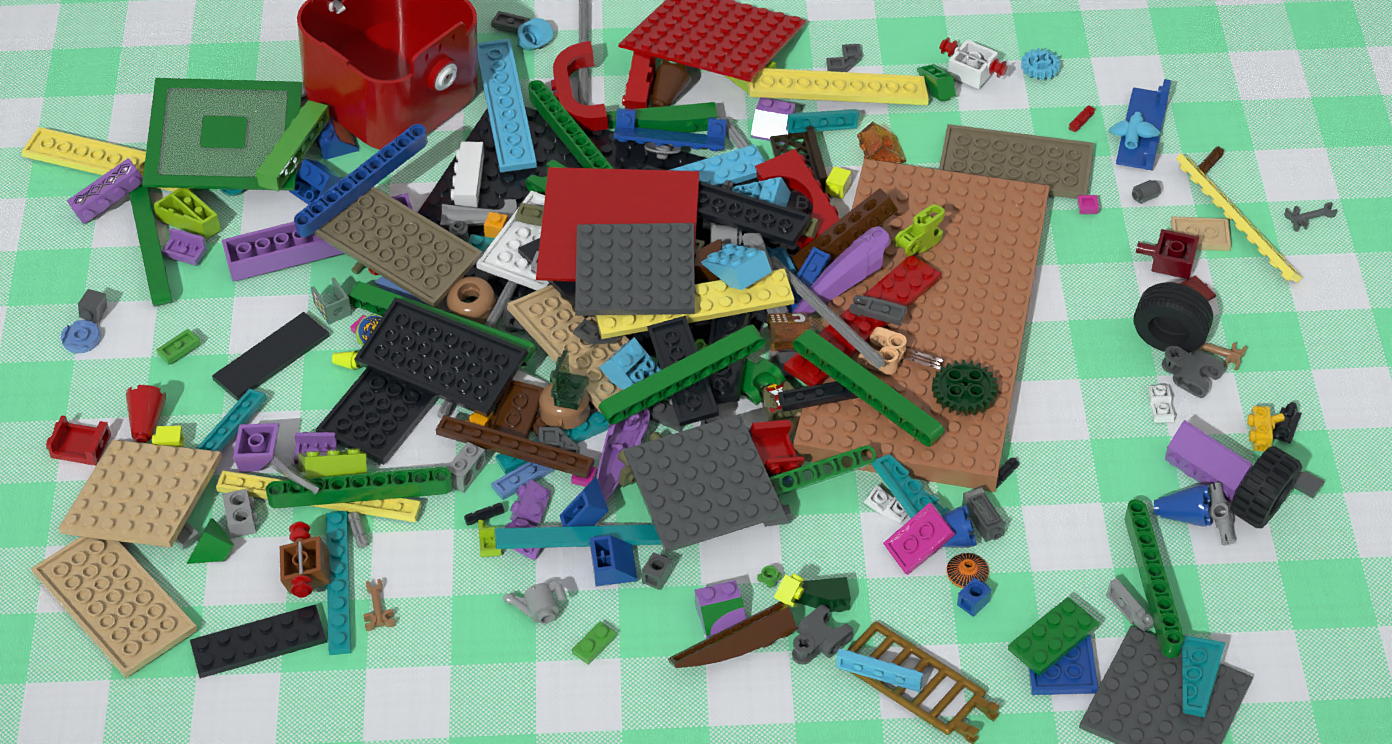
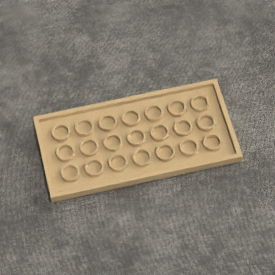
[507,285,630,413]
[31,537,198,679]

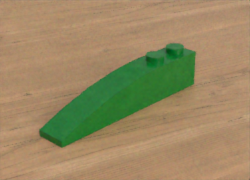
[606,102,718,133]

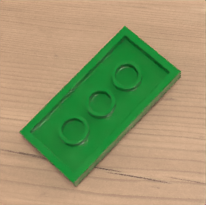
[1008,597,1100,677]

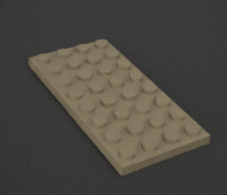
[939,124,1094,199]
[314,187,483,308]

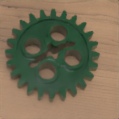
[932,360,998,416]

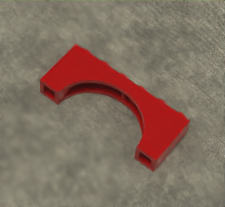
[755,149,840,250]

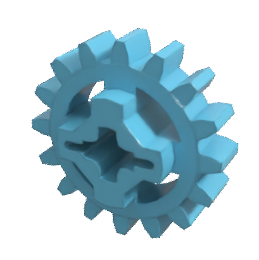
[1021,48,1060,81]

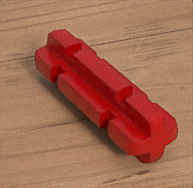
[1069,105,1095,132]

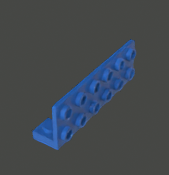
[1116,79,1171,171]
[613,108,727,151]

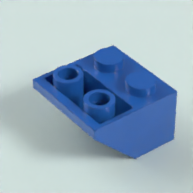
[289,158,343,205]
[559,478,608,527]
[590,535,638,587]

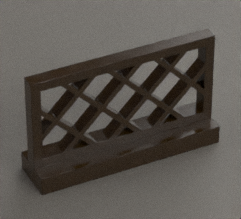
[770,126,828,191]

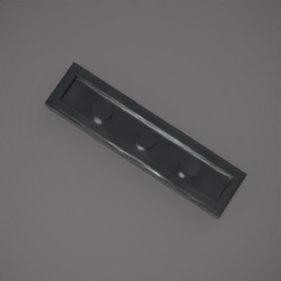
[778,381,859,412]

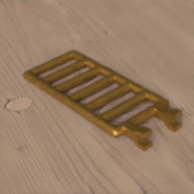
[848,622,1000,744]

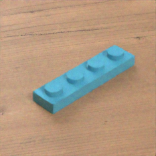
[836,648,923,692]

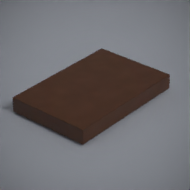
[489,380,544,439]

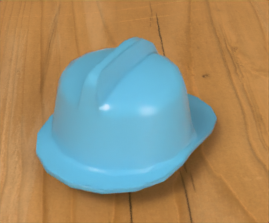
[517,18,553,50]

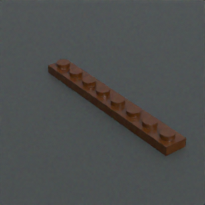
[436,415,594,479]

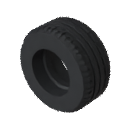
[1133,282,1214,354]

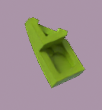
[478,520,502,557]

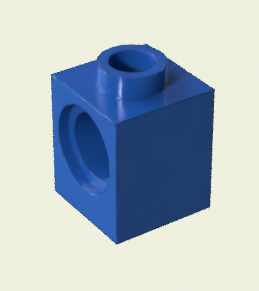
[957,578,991,617]

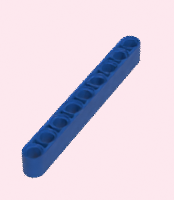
[294,124,428,237]

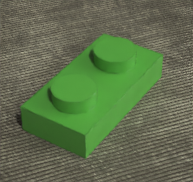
[156,329,201,365]
[572,621,617,665]

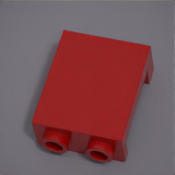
[46,415,111,466]
[749,420,805,475]

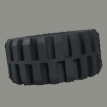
[1230,446,1302,528]

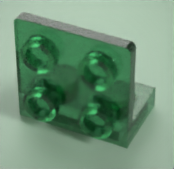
[550,350,589,410]

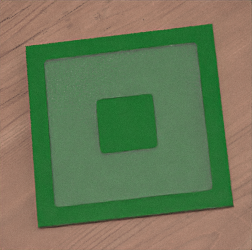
[142,78,302,191]

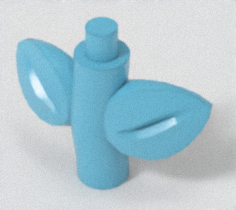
[1108,112,1160,149]

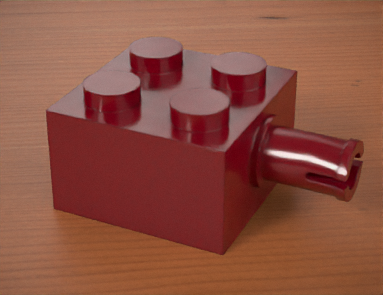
[1136,229,1199,280]

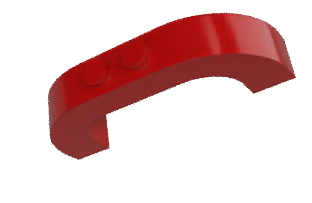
[551,41,608,131]

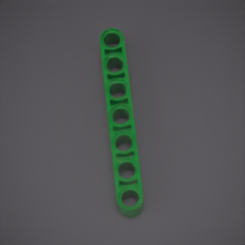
[770,445,876,496]

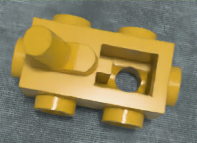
[1247,406,1284,452]

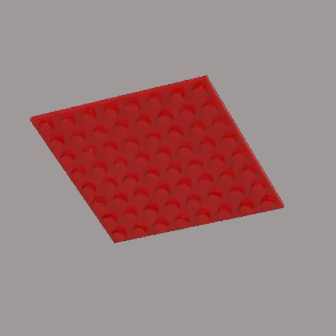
[618,0,806,82]
[536,167,699,281]

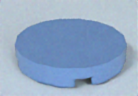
[61,320,101,354]

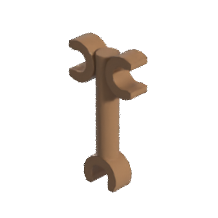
[1197,342,1247,371]
[363,579,396,631]

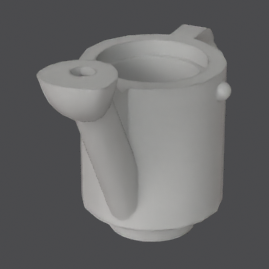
[702,218,742,247]
[502,582,566,624]

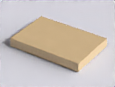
[1170,217,1231,251]

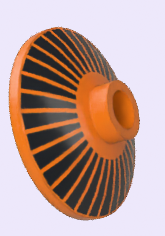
[946,553,989,588]

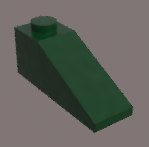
[795,577,851,612]

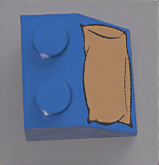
[316,117,359,160]

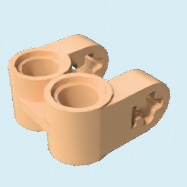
[858,327,907,375]

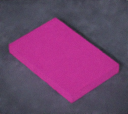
[883,503,955,575]

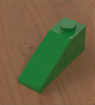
[917,64,956,101]

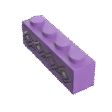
[67,158,143,224]

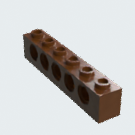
[790,188,898,272]

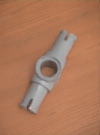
[1209,482,1235,545]

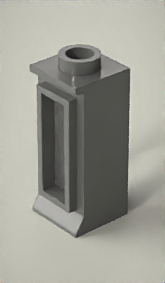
[962,486,1006,542]

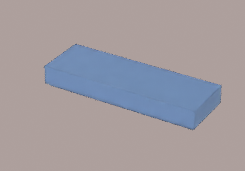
[491,462,554,500]

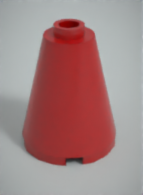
[125,385,166,443]

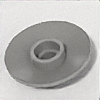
[644,142,681,159]

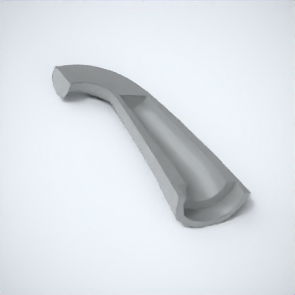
[440,199,517,228]
[269,454,319,494]

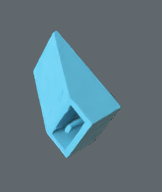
[731,177,791,208]
[701,243,772,290]
[599,337,661,390]

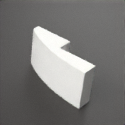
[1148,385,1175,423]
[863,485,907,523]

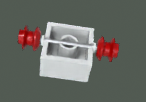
[939,37,1008,89]

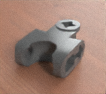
[1162,345,1225,398]
[792,604,855,665]

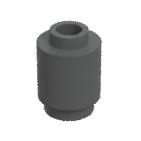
[1132,180,1161,204]
[449,221,469,243]

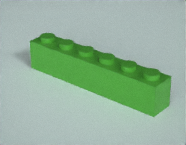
[256,100,330,192]

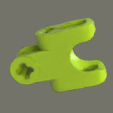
[893,204,945,256]

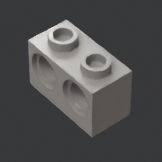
[447,442,487,493]
[222,489,258,538]

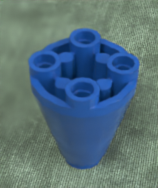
[1154,485,1212,527]
[941,505,977,548]

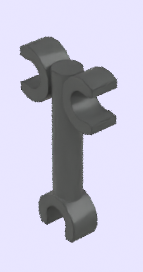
[1284,202,1337,232]

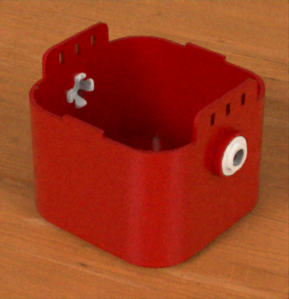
[297,0,478,150]

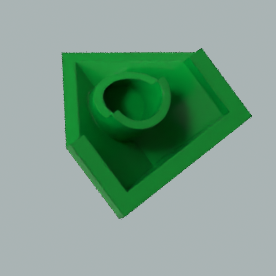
[187,518,234,564]

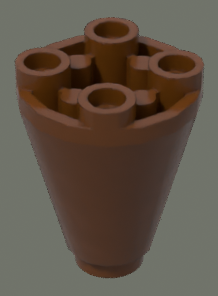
[651,60,692,108]

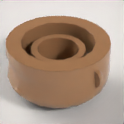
[447,276,497,325]
[539,380,590,430]

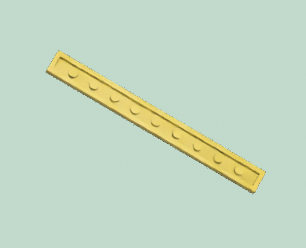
[1176,153,1303,283]
[216,471,421,522]

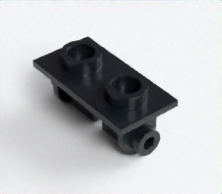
[1272,402,1301,443]

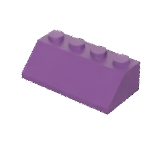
[1165,420,1252,503]

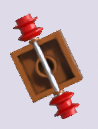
[279,521,330,598]

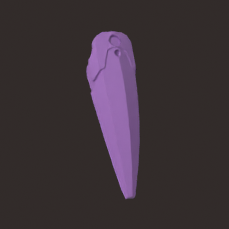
[790,226,891,324]
[596,408,650,502]

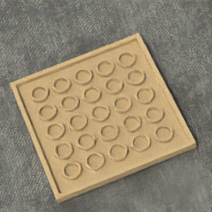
[58,440,223,548]

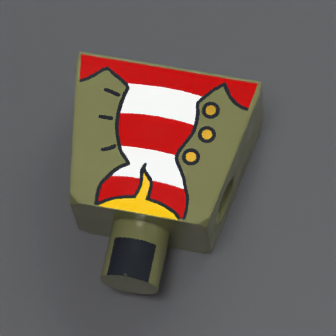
[761,381,802,421]

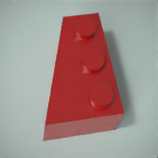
[622,51,656,109]

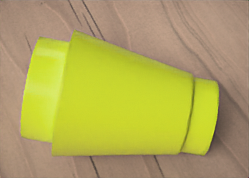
[332,351,362,370]

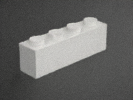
[451,142,484,208]

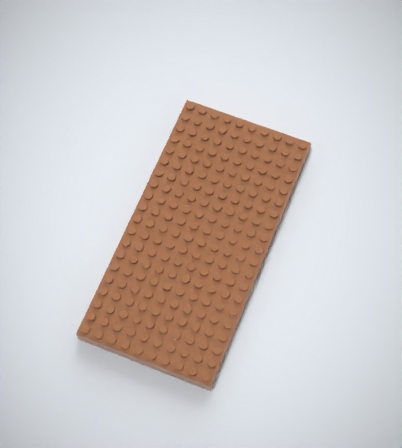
[793,159,1050,492]

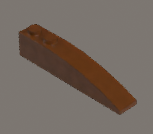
[668,601,797,668]

